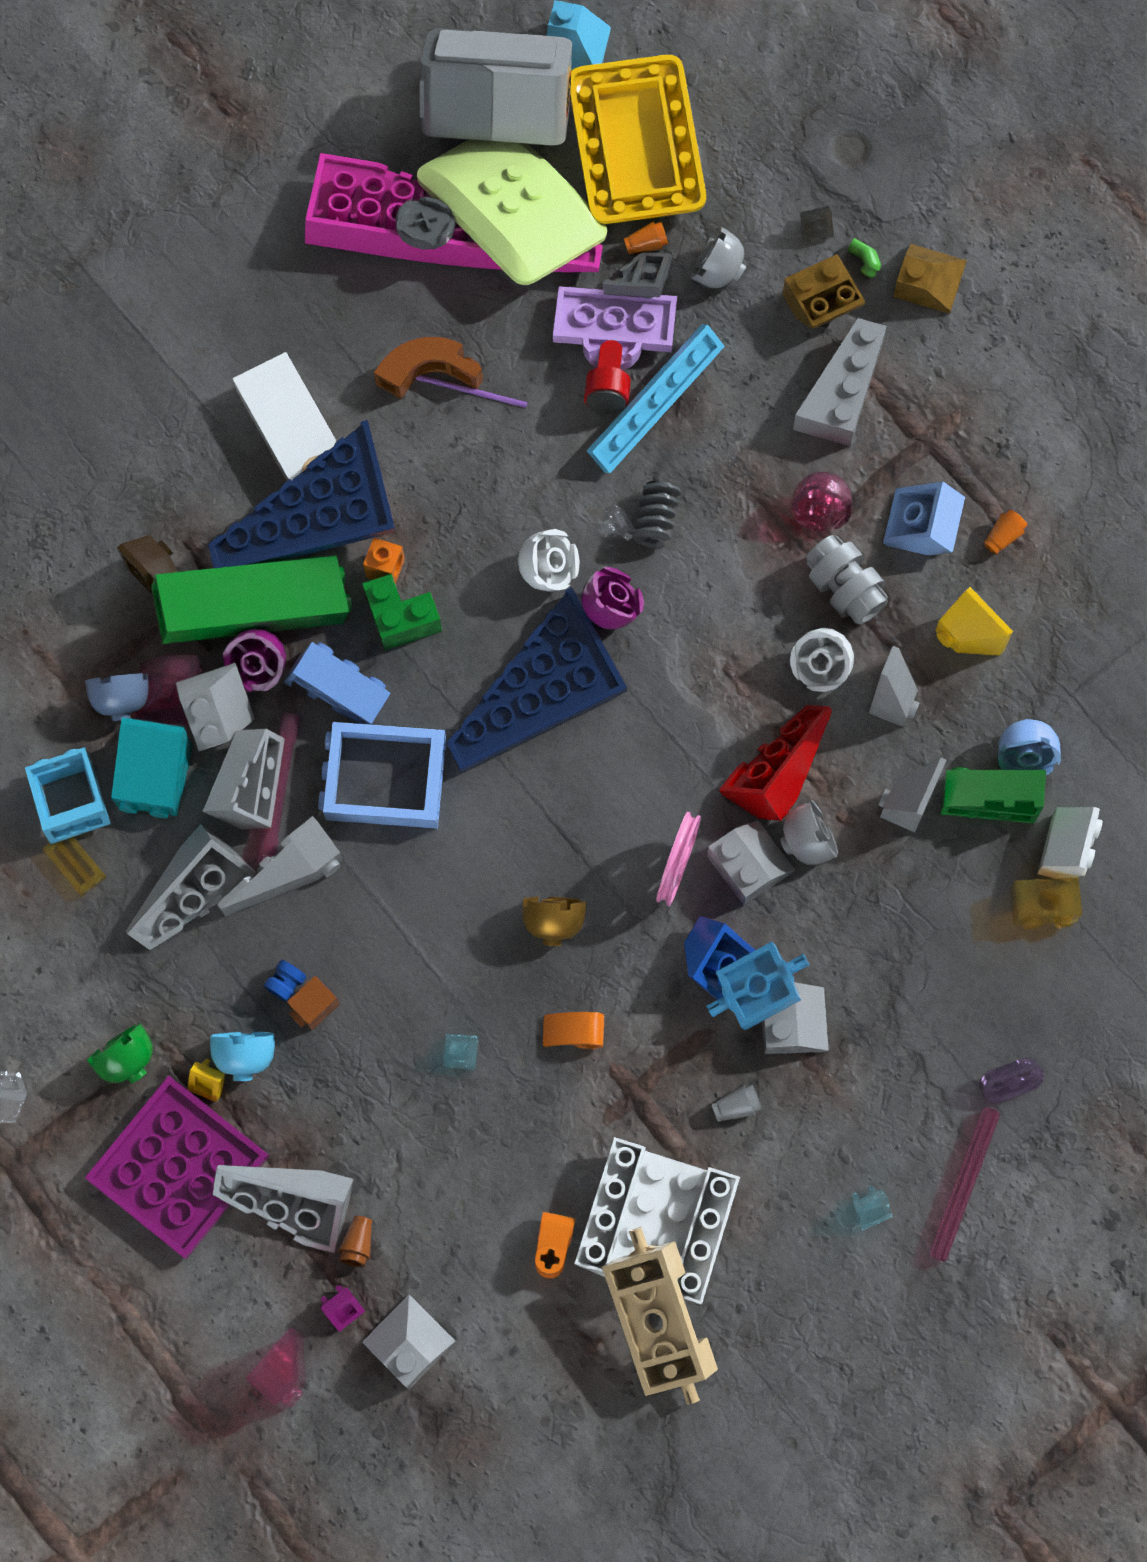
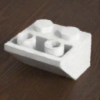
[1037,807,1103,884]

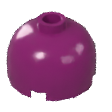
[581,567,644,630]
[223,629,286,692]

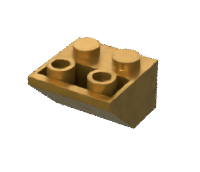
[782,254,866,329]

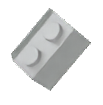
[176,663,255,751]
[707,820,795,906]
[762,982,829,1055]

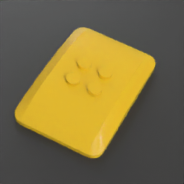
[570,54,706,224]

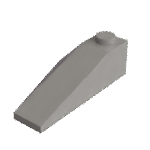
[869,646,920,727]
[217,816,343,916]
[126,824,256,950]
[213,1165,353,1253]

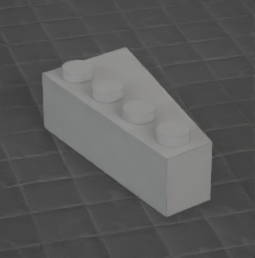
[793,318,887,446]

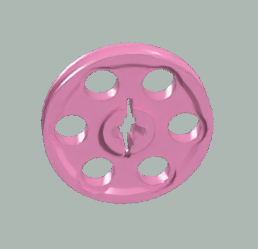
[656,811,701,906]

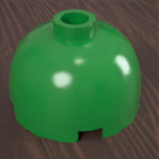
[86,1023,153,1084]

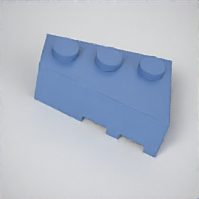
[283,642,390,725]

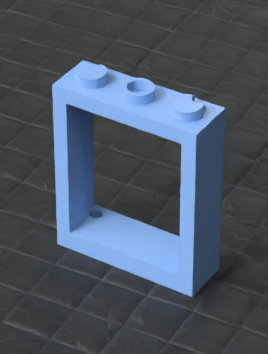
[318,722,447,829]

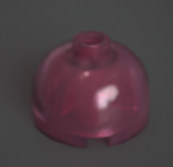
[791,472,853,531]

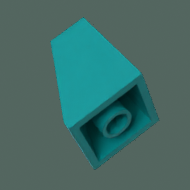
[111,717,193,819]

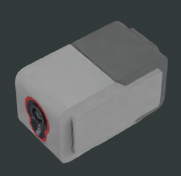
[420,28,572,145]

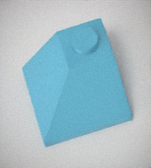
[546,0,611,71]

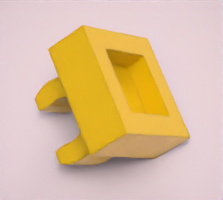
[187,1059,225,1102]

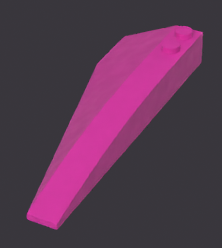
[305,153,603,272]

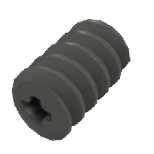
[632,480,682,549]

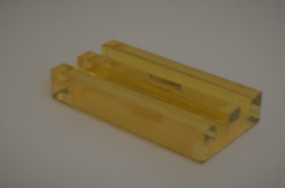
[42,837,107,897]

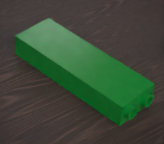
[151,556,352,644]

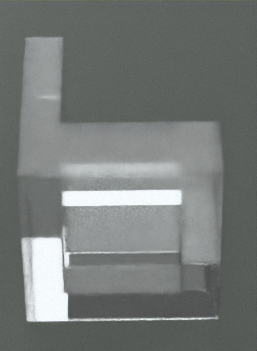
[0,1071,27,1123]

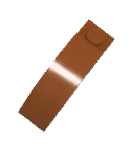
[374,337,483,399]

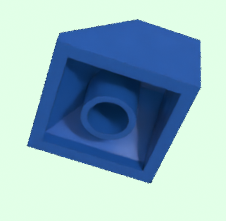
[684,916,755,1000]

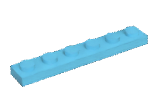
[587,324,725,473]

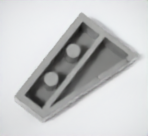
[202,729,285,829]

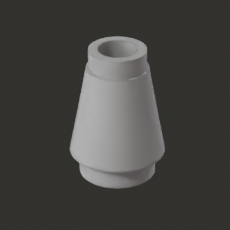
[712,1085,762,1122]

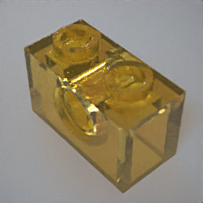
[1010,878,1082,929]

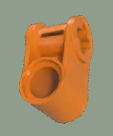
[535,1212,576,1279]

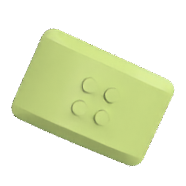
[417,139,607,285]

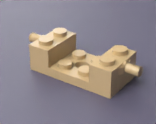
[602,1227,718,1405]

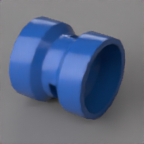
[263,959,307,1003]

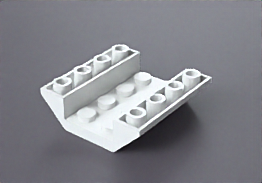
[574,1137,740,1305]

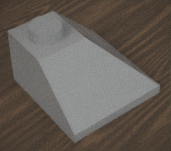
[878,758,946,832]
[362,1295,456,1390]

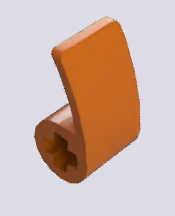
[543,1012,604,1049]

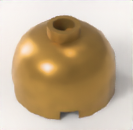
[522,896,586,946]

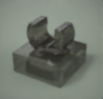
[800,206,834,244]

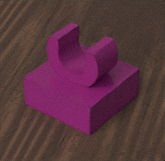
[320,1285,365,1332]

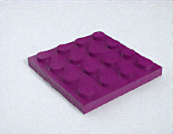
[85,1076,270,1260]

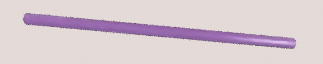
[416,375,527,408]

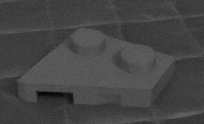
[603,252,671,298]

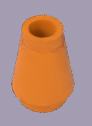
[624,221,669,255]
[983,509,1028,555]

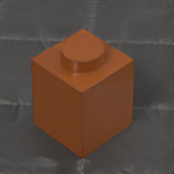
[287,976,340,1030]

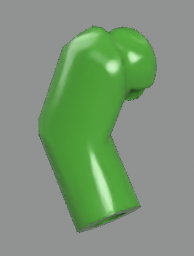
[847,238,881,278]

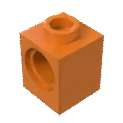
[363,538,405,584]

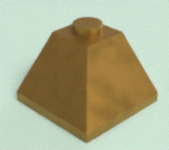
[893,244,967,314]

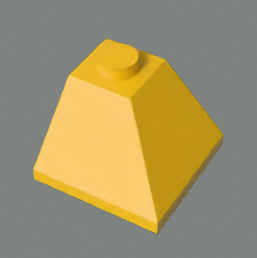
[935,587,1013,656]

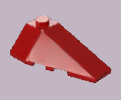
[719,705,832,821]

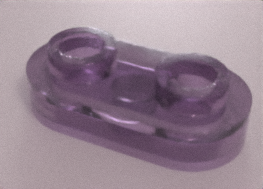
[979,1058,1044,1103]

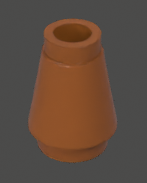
[338,1216,373,1267]

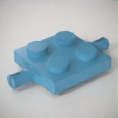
[707,942,810,1030]

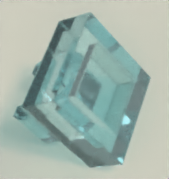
[443,1033,479,1070]
[852,1185,892,1231]

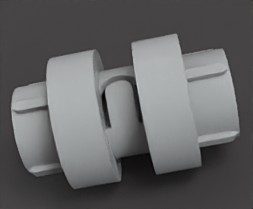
[806,535,888,624]

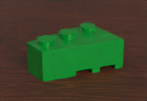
[940,767,1046,824]

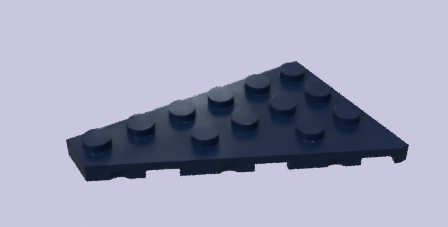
[208,420,396,568]
[447,587,627,773]

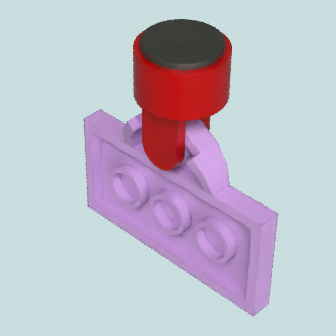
[553,286,677,414]

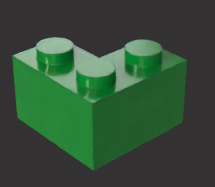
[362,574,442,651]

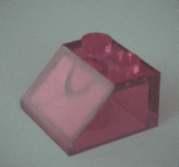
[245,1327,305,1410]

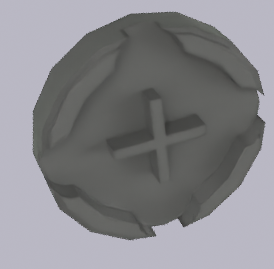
[395,197,455,250]

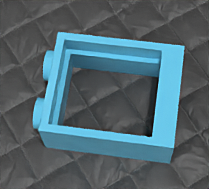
[25,747,111,844]

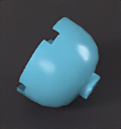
[210,1032,275,1081]

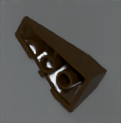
[117,535,212,652]

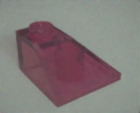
[135,654,202,726]

